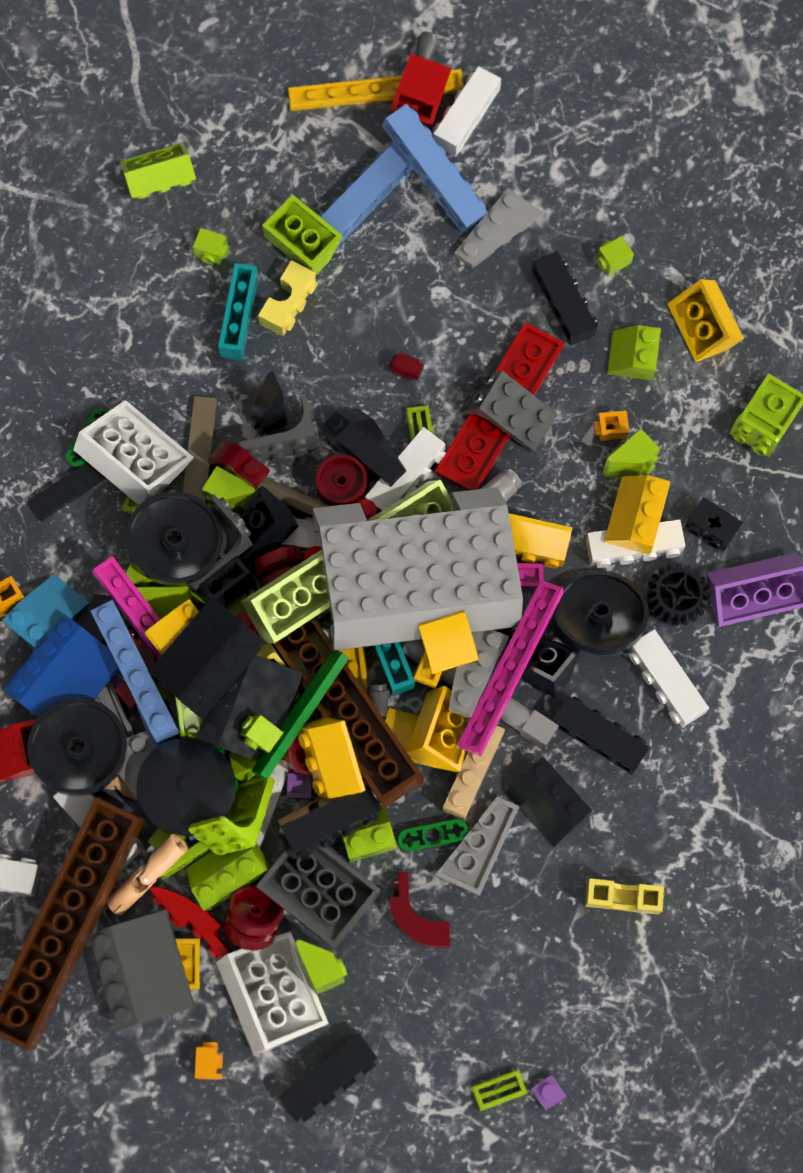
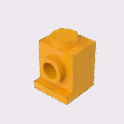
[594,411,629,441]
[195,1042,223,1079]

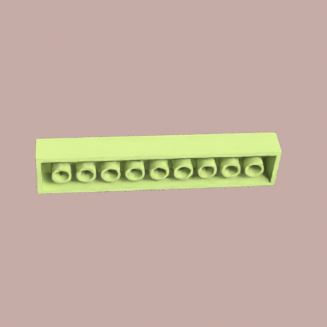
[241,479,454,643]

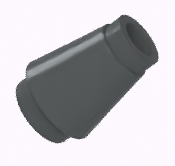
[416,31,438,60]
[366,681,390,717]

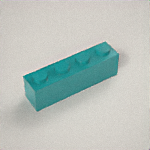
[218,263,259,361]
[373,642,415,697]

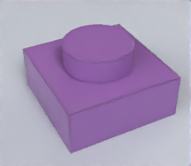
[287,773,312,800]
[531,1075,566,1111]

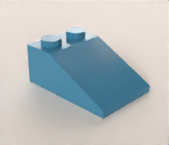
[2,574,90,650]

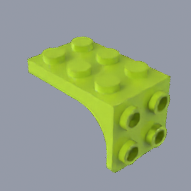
[729,373,803,457]
[188,776,275,855]

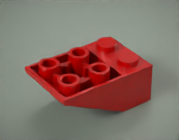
[389,54,452,131]
[0,718,38,783]

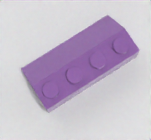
[706,552,803,627]

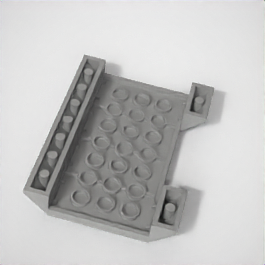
[312,487,523,651]

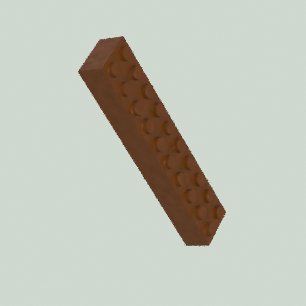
[272,618,425,809]
[0,797,146,1051]

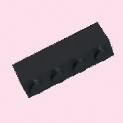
[532,251,598,346]
[552,695,650,775]
[279,784,382,860]
[278,1033,378,1123]

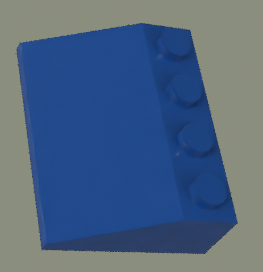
[4,614,119,718]

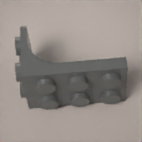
[461,371,557,452]
[239,393,319,463]
[187,494,253,592]

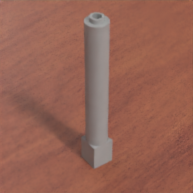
[401,639,559,751]

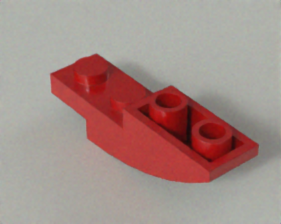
[151,887,232,958]

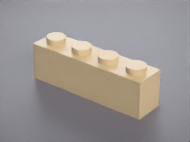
[442,726,505,821]

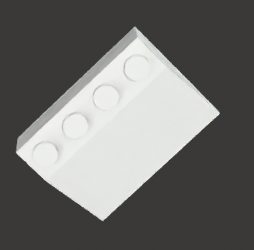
[74,400,194,505]
[216,931,329,1056]

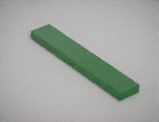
[251,651,349,779]

